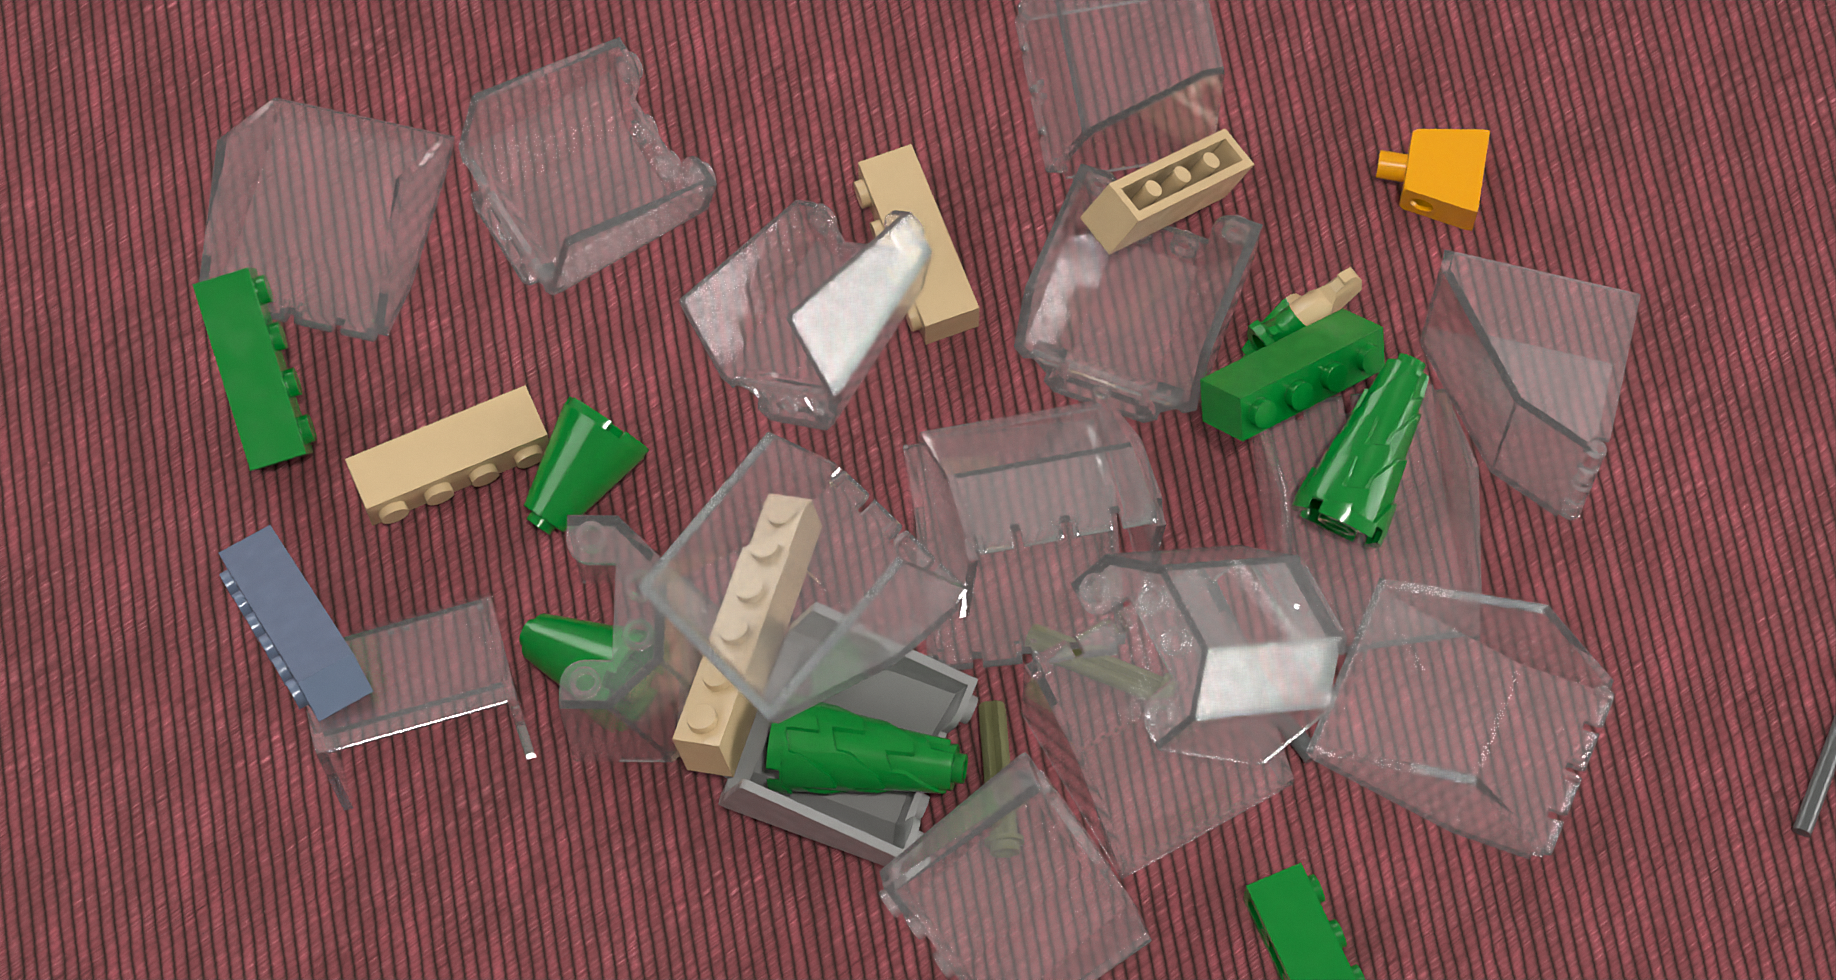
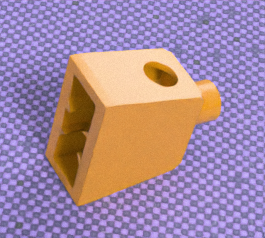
[1375,129,1490,231]

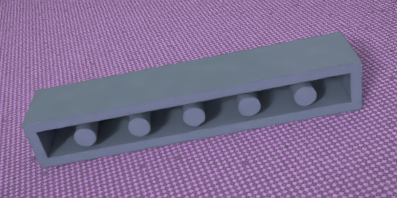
[218,525,373,722]

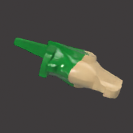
[1241,267,1362,358]

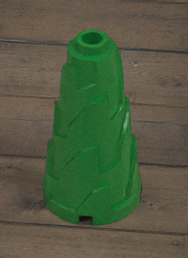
[1291,353,1430,548]
[766,693,968,794]

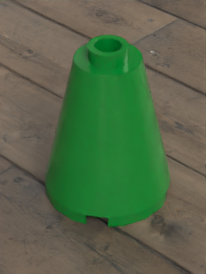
[523,396,649,535]
[519,613,662,725]

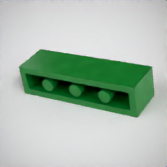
[192,267,317,471]
[1200,308,1385,442]
[1243,863,1366,980]

